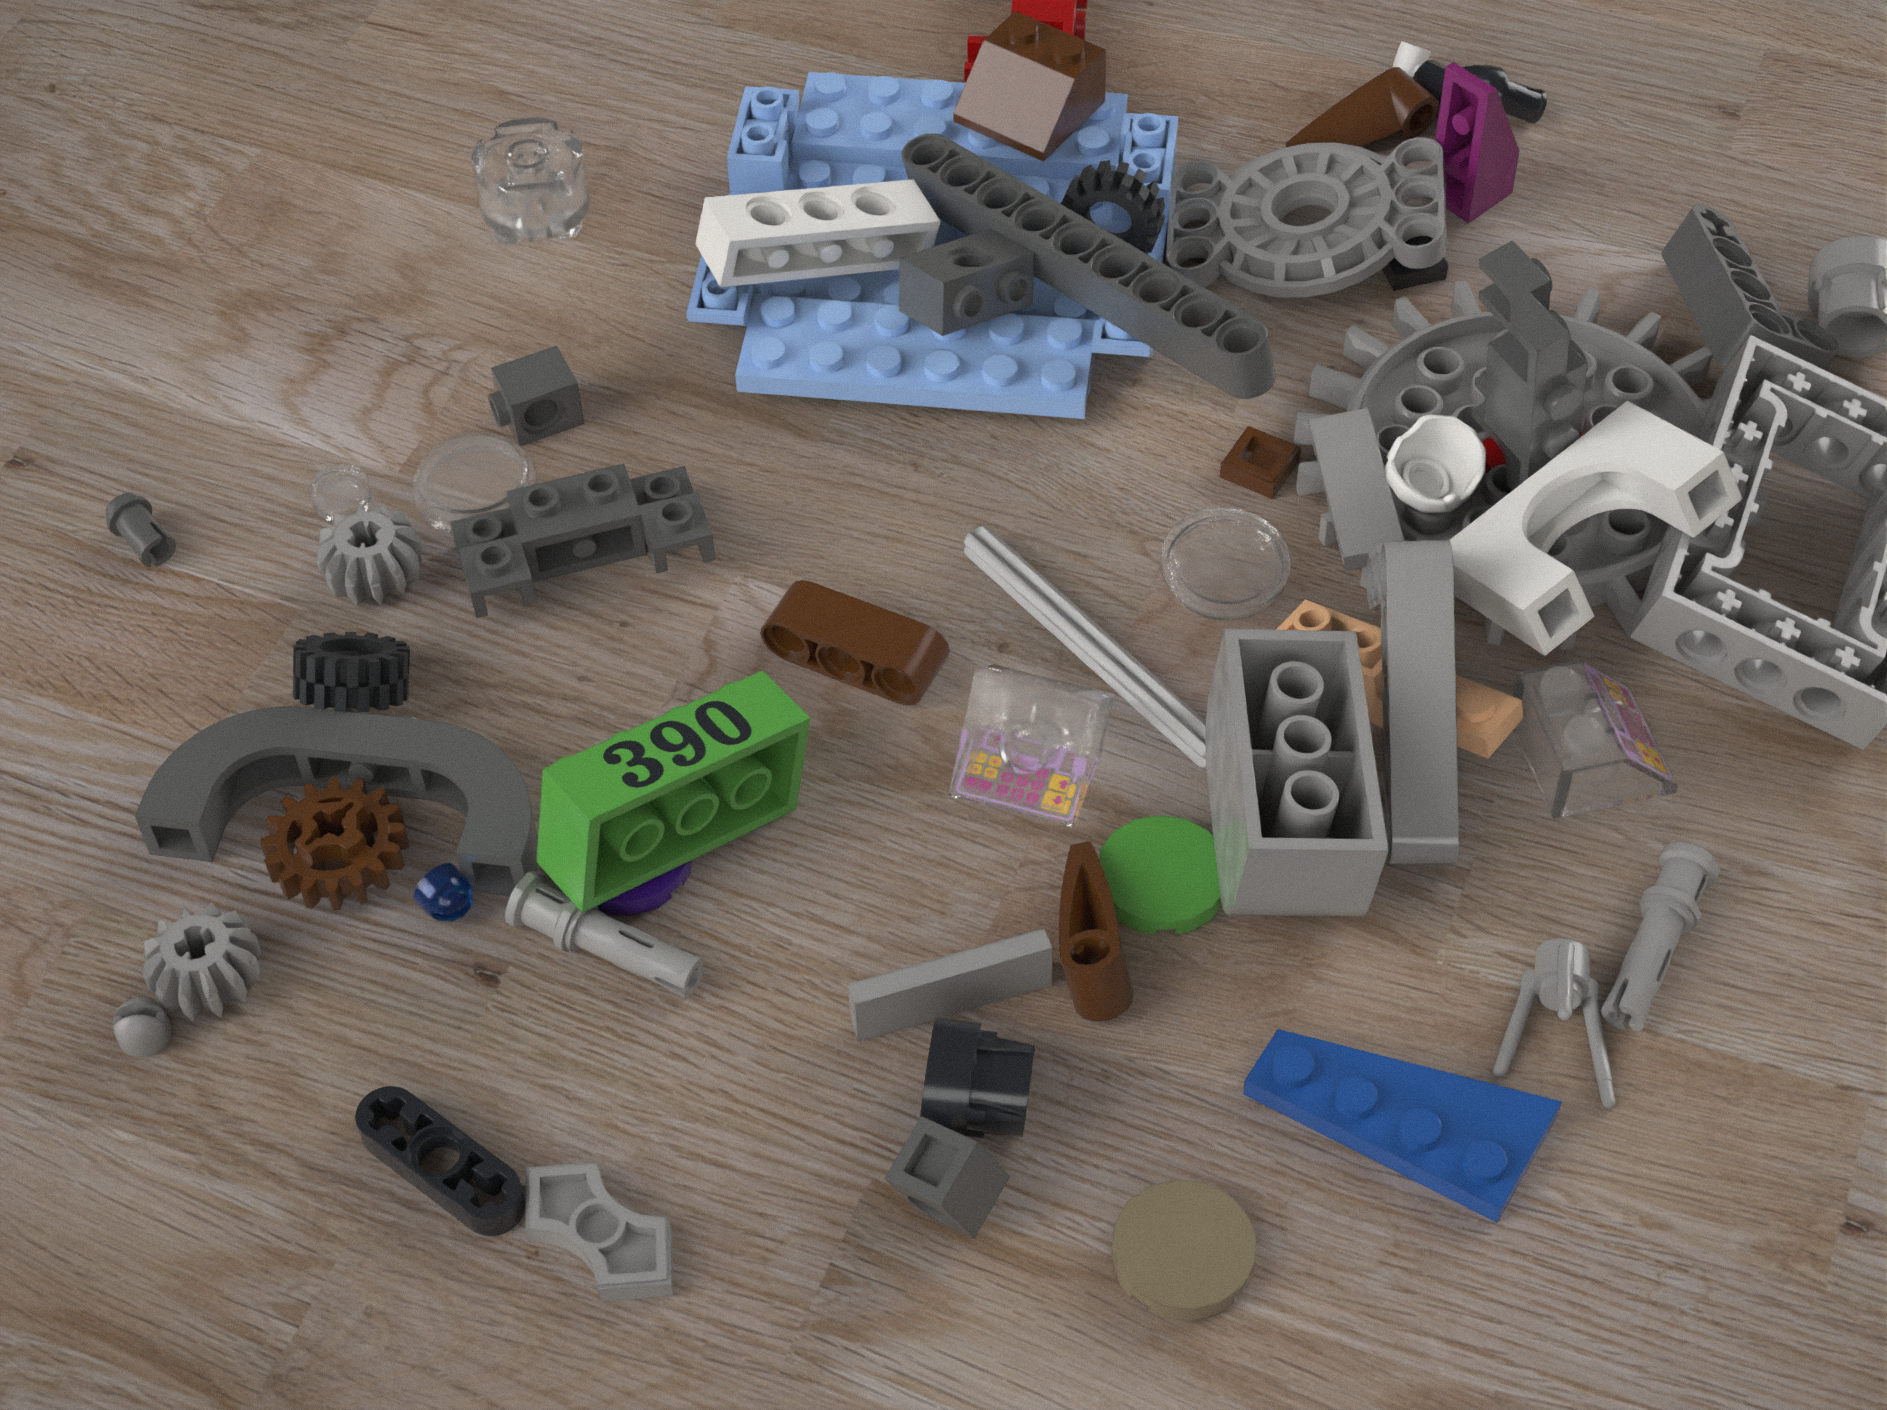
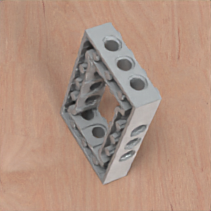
[1630,335,1887,750]

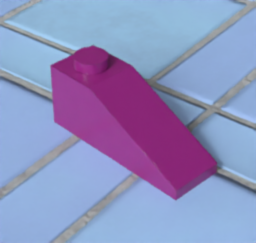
[1435,62,1520,224]

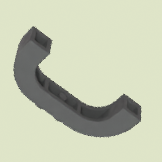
[135,706,538,896]

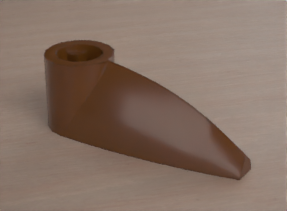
[1286,67,1440,147]
[1059,841,1134,1021]

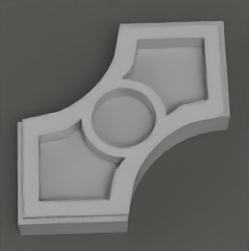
[525,1162,674,1302]

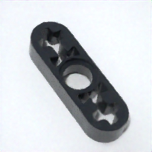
[355,1086,526,1236]

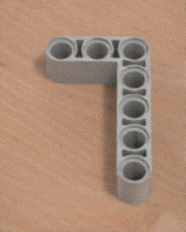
[1367,540,1459,865]

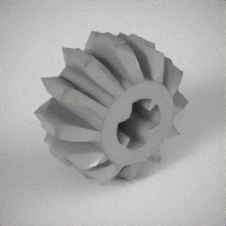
[316,503,423,606]
[142,902,261,1022]

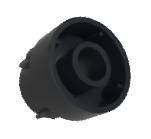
[920,1017,1035,1139]

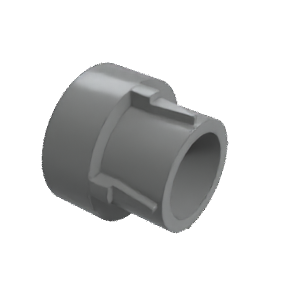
[1807,236,1887,358]

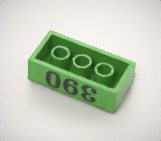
[536,670,811,913]

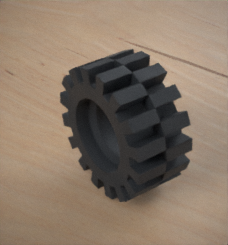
[1061,160,1165,255]
[293,632,410,712]

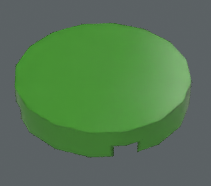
[1099,815,1222,935]

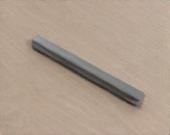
[963,526,1206,769]

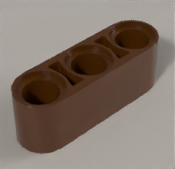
[760,580,950,705]

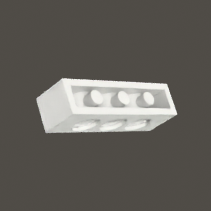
[695,179,941,287]

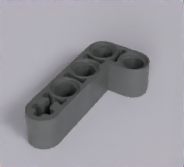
[1661,204,1839,370]

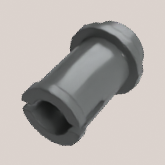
[106,493,176,567]

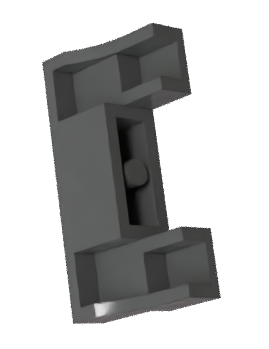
[1472,240,1588,491]
[450,463,716,618]

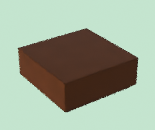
[1220,426,1301,499]

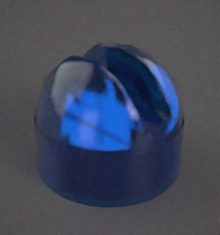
[413,863,473,922]

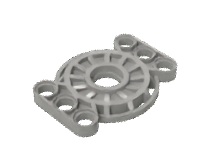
[1166,137,1447,297]

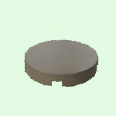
[1111,1179,1257,1321]

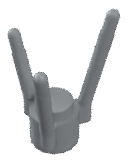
[1493,938,1616,1108]

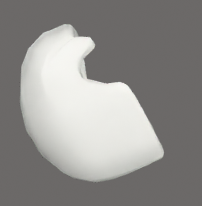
[1385,414,1486,513]

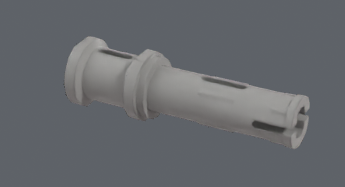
[1601,842,1720,1031]
[505,870,704,999]

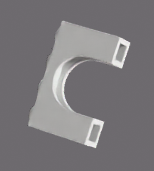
[1449,401,1742,656]

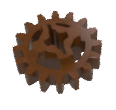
[260,777,409,910]

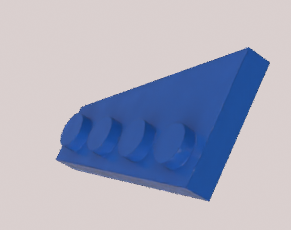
[1243,1029,1562,1223]

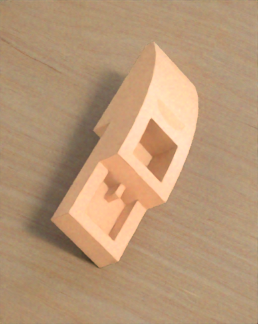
[1276,599,1523,759]

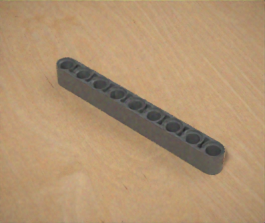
[901,134,1276,399]

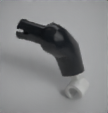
[1393,41,1547,124]

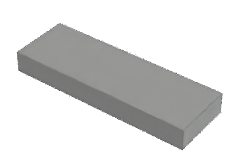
[1308,408,1404,571]
[848,929,1052,1042]

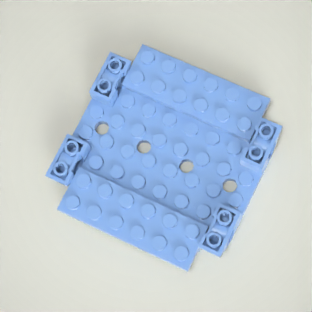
[686,72,1178,419]

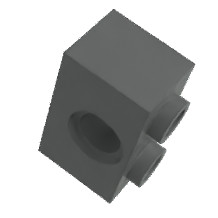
[899,229,1035,336]

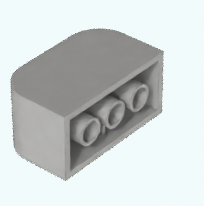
[1205,628,1389,917]

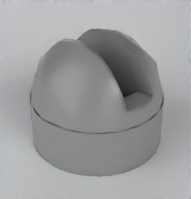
[112,996,172,1057]

